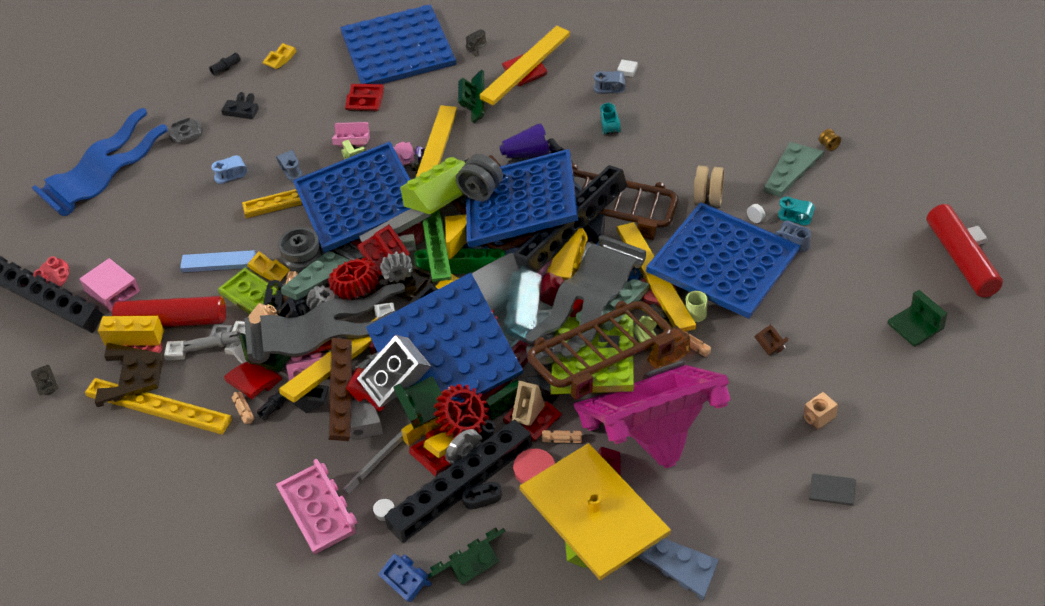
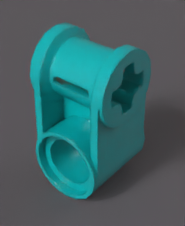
[600,103,621,135]
[778,197,815,225]

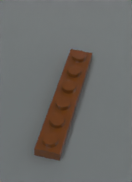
[328,338,352,442]

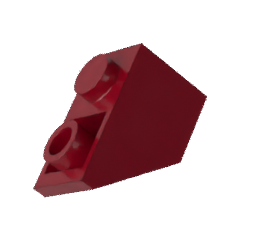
[535,272,565,306]

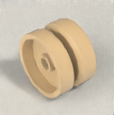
[694,165,724,207]

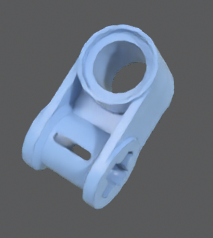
[211,155,247,184]

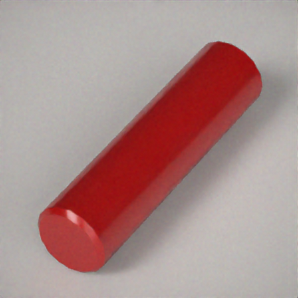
[926,204,1003,297]
[112,296,226,327]

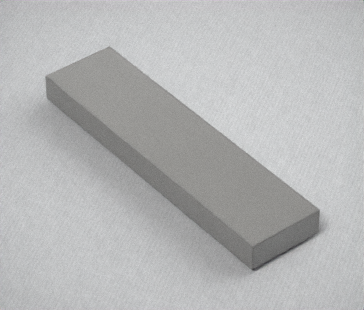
[359,209,431,242]

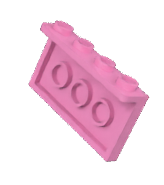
[276,459,357,555]

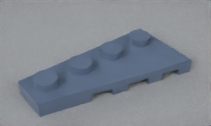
[637,539,719,601]

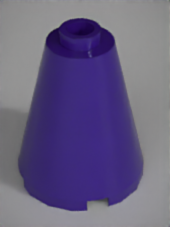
[499,123,549,159]

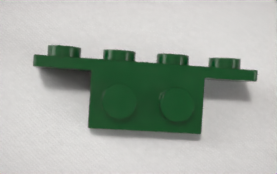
[458,69,485,123]
[428,527,506,585]

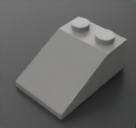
[357,335,431,407]

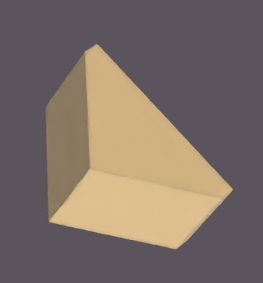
[511,381,545,426]

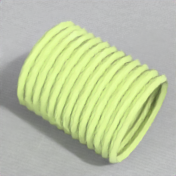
[686,291,707,322]

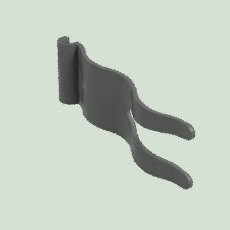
[526,235,646,358]
[244,283,405,363]

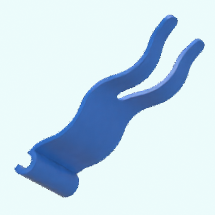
[32,108,168,216]

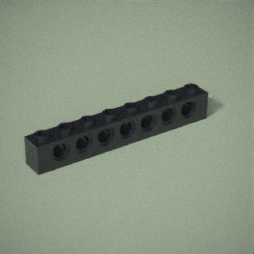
[513,165,628,277]
[0,256,105,333]
[384,419,532,543]

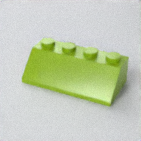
[400,157,465,214]

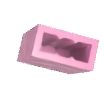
[80,258,140,312]

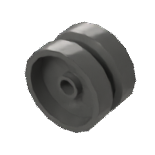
[456,154,503,201]
[278,227,323,274]

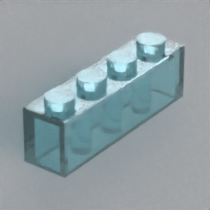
[504,266,541,342]

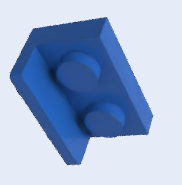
[378,553,432,603]

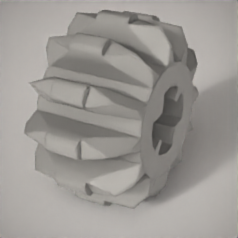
[380,251,413,283]
[306,285,339,311]

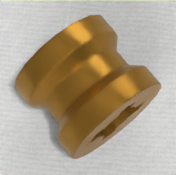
[819,129,841,151]

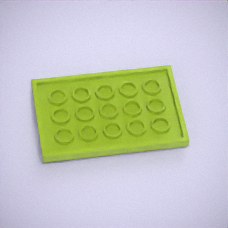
[551,315,634,394]

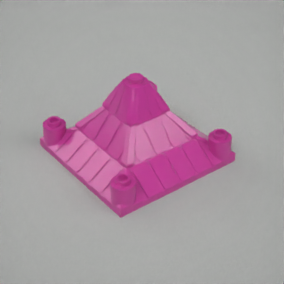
[574,365,731,468]

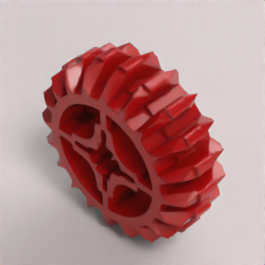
[328,258,379,300]
[434,384,489,438]

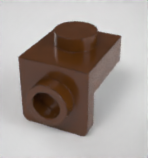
[754,324,790,355]

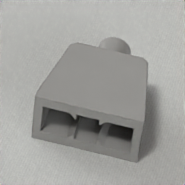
[350,398,383,440]

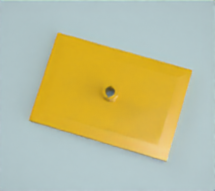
[519,443,671,580]

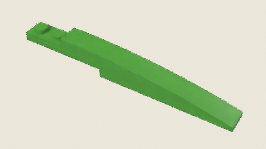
[415,175,452,282]

